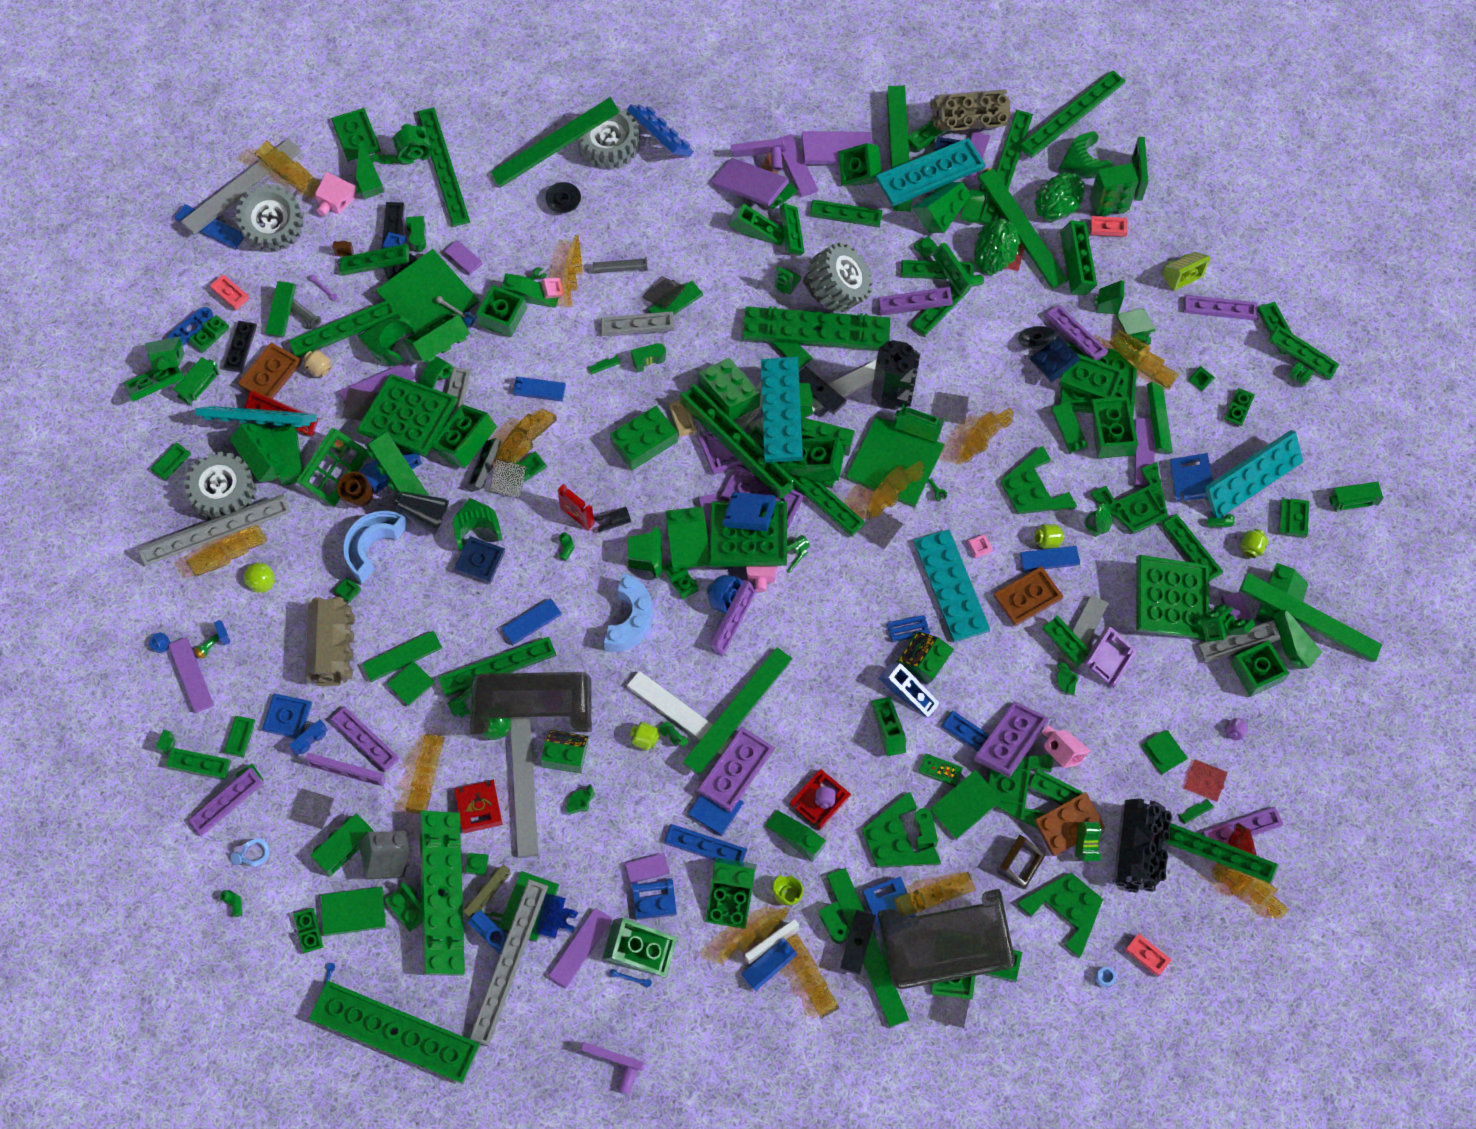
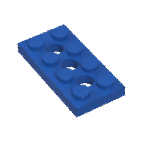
[627,104,694,157]

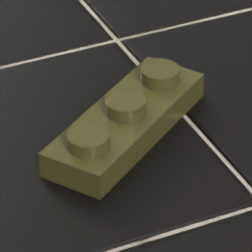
[464,864,511,920]

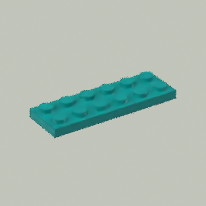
[875,138,986,207]
[761,357,803,463]
[195,406,317,427]
[1205,430,1303,518]
[913,529,990,643]

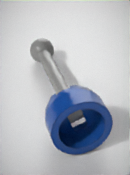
[436,296,477,328]

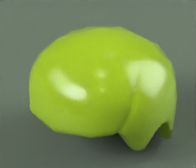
[243,563,275,593]
[772,875,804,906]

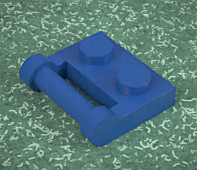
[632,878,677,920]

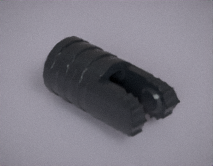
[594,506,631,533]

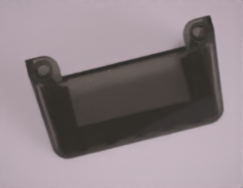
[470,672,592,734]
[878,889,1014,989]

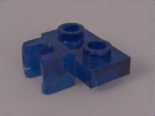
[535,893,578,939]

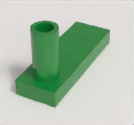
[932,243,984,296]

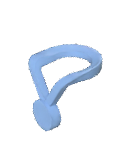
[231,838,270,866]

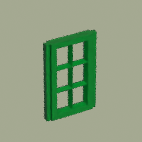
[296,427,368,507]

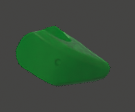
[1058,131,1114,179]
[358,318,414,366]
[453,498,503,551]

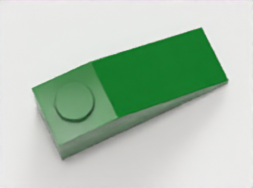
[355,140,384,200]
[728,203,784,246]
[501,273,559,308]
[1273,610,1322,669]
[872,697,906,757]
[765,810,826,862]

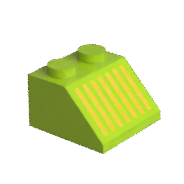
[1162,252,1211,291]

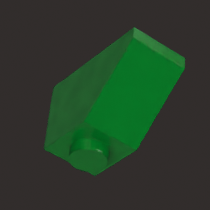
[1093,280,1124,314]

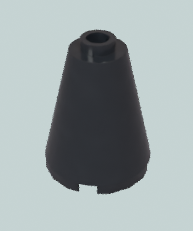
[393,491,449,534]

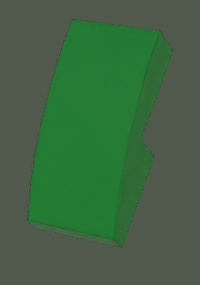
[961,189,987,223]
[189,315,229,353]
[1224,388,1255,426]
[662,561,699,600]
[1223,614,1255,635]
[294,908,324,954]

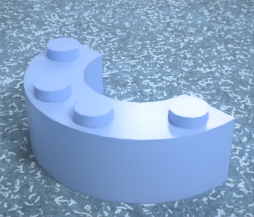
[343,511,408,584]
[604,573,653,652]

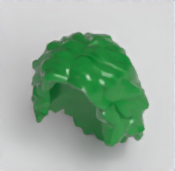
[1034,172,1085,223]
[974,218,1021,276]

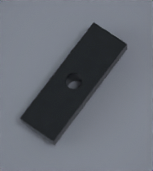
[223,321,257,373]
[799,366,847,415]
[840,910,876,976]

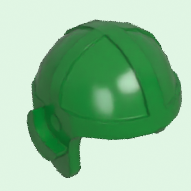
[481,705,512,740]

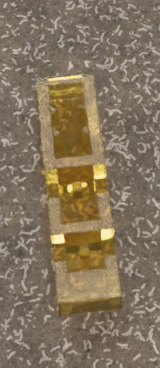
[254,140,320,199]
[563,235,583,307]
[1110,330,1179,390]
[186,525,267,577]
[406,734,445,814]
[894,872,976,919]
[717,906,790,965]
[786,934,839,1018]

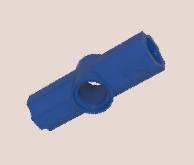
[467,910,507,954]

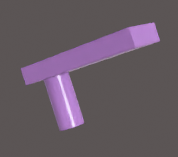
[731,138,786,171]
[581,1042,645,1094]

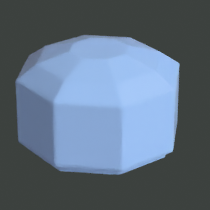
[1095,966,1116,988]

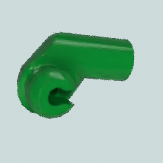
[1207,514,1235,528]
[558,532,575,561]
[220,890,243,917]

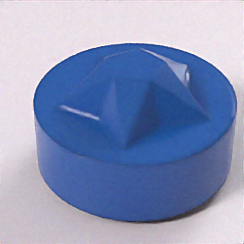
[149,633,170,653]

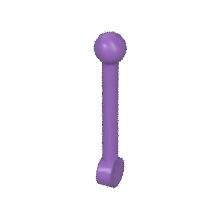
[310,275,338,301]

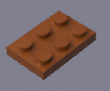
[238,342,302,399]
[993,566,1064,627]
[1034,792,1105,856]

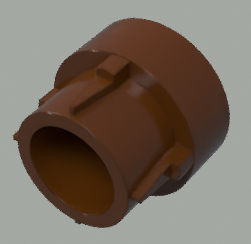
[337,471,374,508]

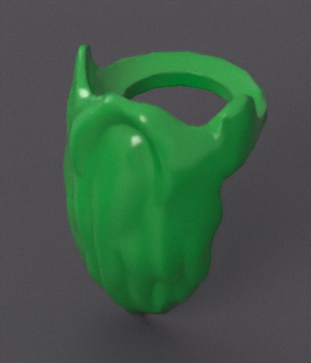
[1084,503,1113,537]

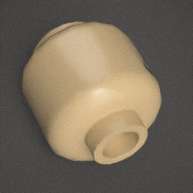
[304,350,332,377]

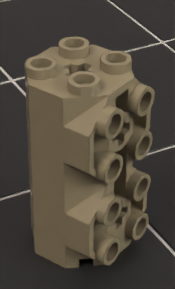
[930,89,1010,131]
[305,597,355,686]

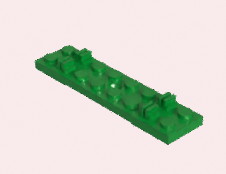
[743,306,891,351]
[419,810,465,976]
[309,980,480,1084]

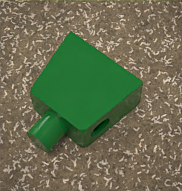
[145,336,185,371]

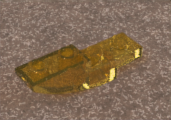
[957,407,1014,465]
[494,409,557,469]
[866,461,924,520]
[1211,864,1289,920]

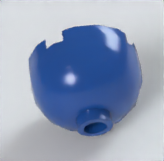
[707,575,742,614]

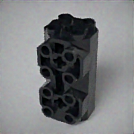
[871,340,921,410]
[1114,798,1172,893]

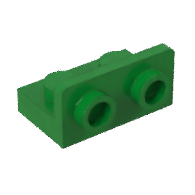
[385,882,422,932]

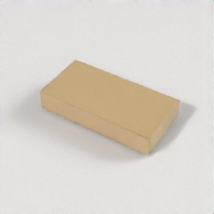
[668,400,697,437]

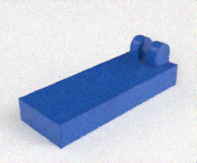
[513,377,566,402]
[741,938,798,992]

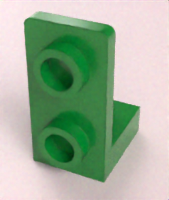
[775,266,802,295]
[1201,604,1233,642]

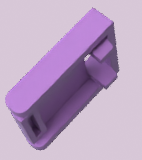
[698,431,743,475]
[1084,626,1138,688]

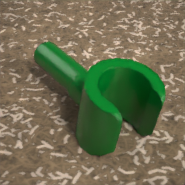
[529,267,547,280]
[928,479,947,502]

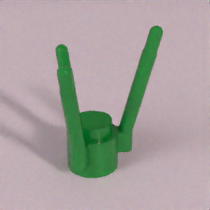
[787,535,810,573]
[447,681,488,718]

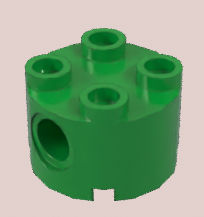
[392,124,432,164]

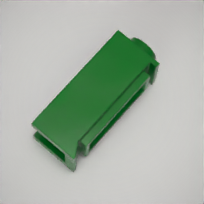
[173,357,220,406]
[893,404,945,443]
[1329,481,1383,512]

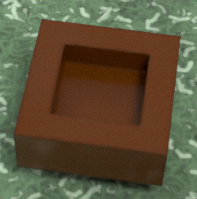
[333,241,354,257]

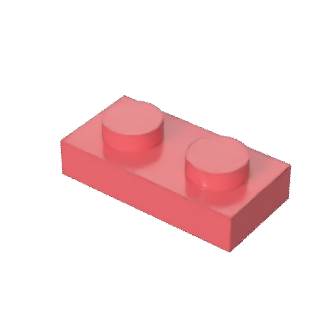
[1090,216,1127,237]
[210,274,249,310]
[1125,933,1171,977]

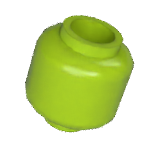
[1034,524,1064,549]
[1240,529,1269,559]
[629,721,660,751]

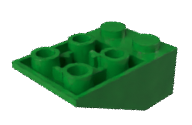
[705,857,757,929]

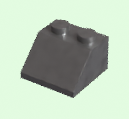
[359,831,409,880]

